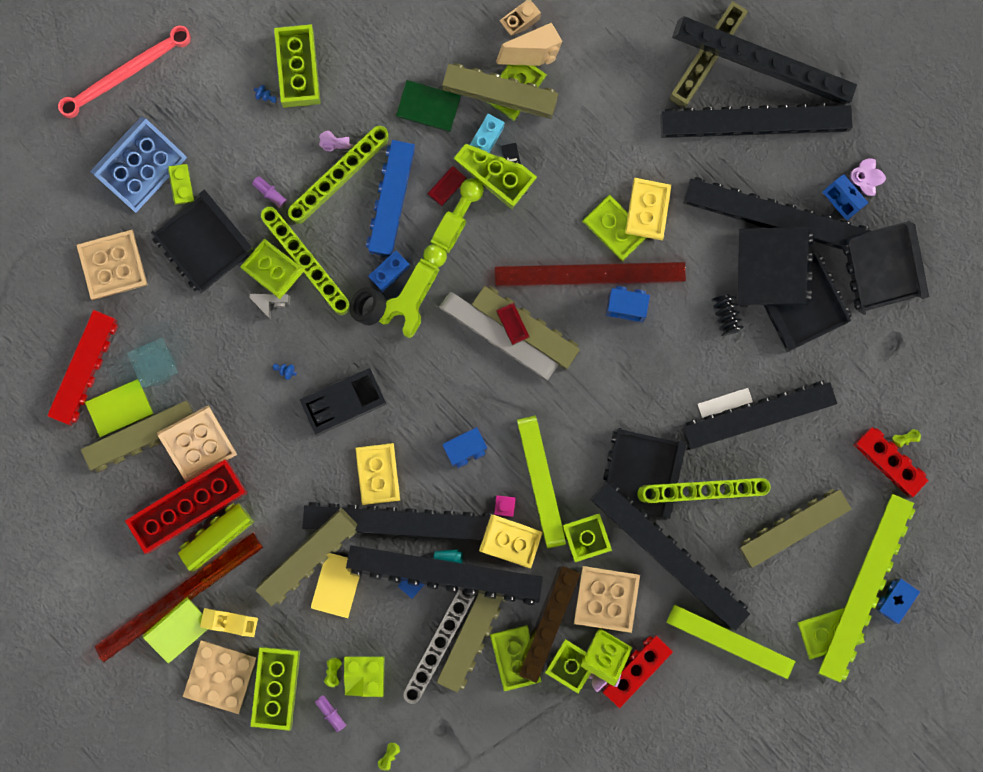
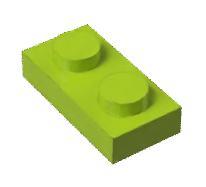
[168,164,194,205]

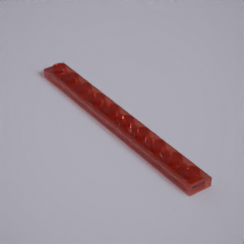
[495,262,686,287]
[94,533,263,662]

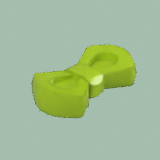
[892,429,921,448]
[324,658,342,687]
[378,743,400,771]

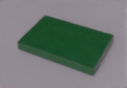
[396,80,461,132]

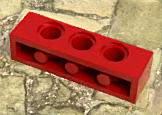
[853,427,929,498]
[602,635,673,709]

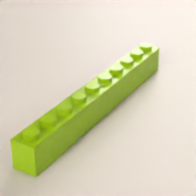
[817,494,915,683]

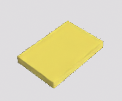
[625,178,671,240]
[355,443,400,505]
[479,514,543,569]
[311,553,360,618]

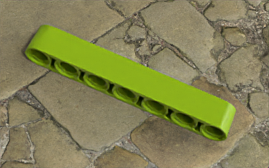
[288,126,389,224]
[261,207,350,315]
[517,415,566,549]
[637,478,771,503]
[666,605,796,679]

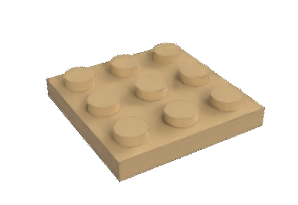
[77,230,148,301]
[157,405,237,482]
[574,566,640,633]
[183,640,257,714]

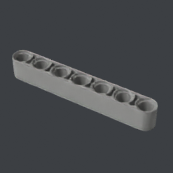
[439,291,558,381]
[404,590,475,704]

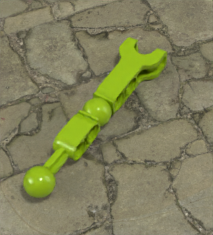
[378,178,484,338]

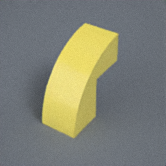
[200,608,258,637]

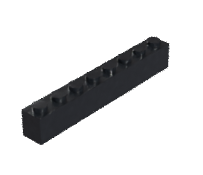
[682,380,837,450]

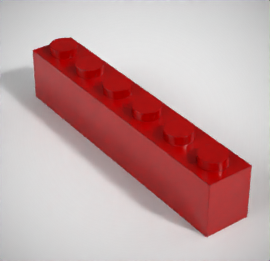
[47,310,118,426]

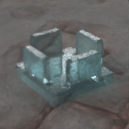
[127,337,179,389]

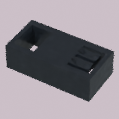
[299,368,387,436]

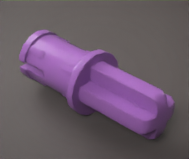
[252,176,287,209]
[315,695,346,733]

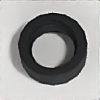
[349,287,386,326]

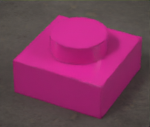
[494,495,516,517]

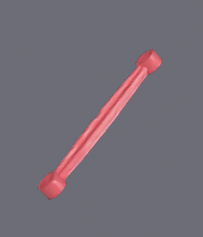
[58,26,191,118]

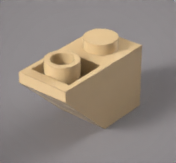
[499,0,541,36]

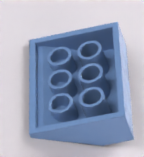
[90,116,187,213]

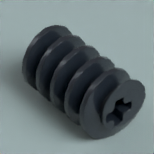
[711,294,744,336]

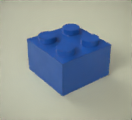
[605,286,650,323]
[442,427,487,469]

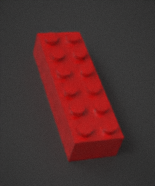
[125,459,248,554]

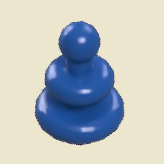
[253,85,277,103]
[272,364,297,380]

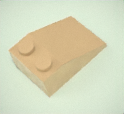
[496,23,563,66]

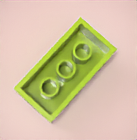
[274,24,321,108]
[250,647,300,731]

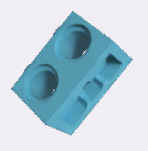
[470,114,505,153]

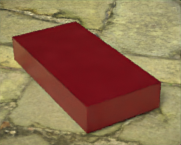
[428,166,467,207]
[496,302,530,346]

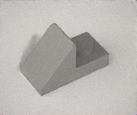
[250,294,290,319]

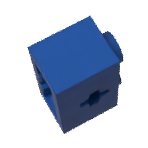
[822,174,869,220]
[368,250,410,293]
[876,578,920,624]

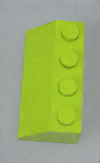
[178,503,255,571]

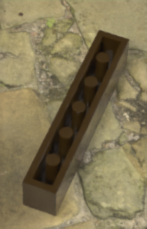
[515,566,581,683]

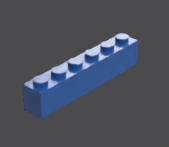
[366,140,415,257]

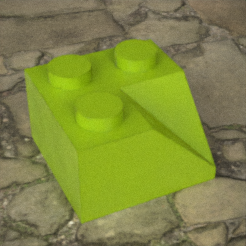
[562,513,612,562]
[544,639,591,694]
[344,656,385,697]

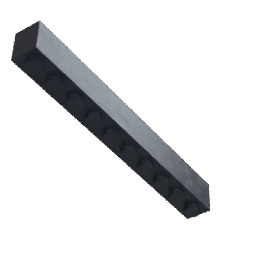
[672,16,857,104]
[660,103,853,138]
[683,177,871,250]
[590,483,750,631]
[302,502,494,541]
[346,545,543,605]

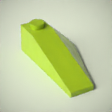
[454,144,537,209]

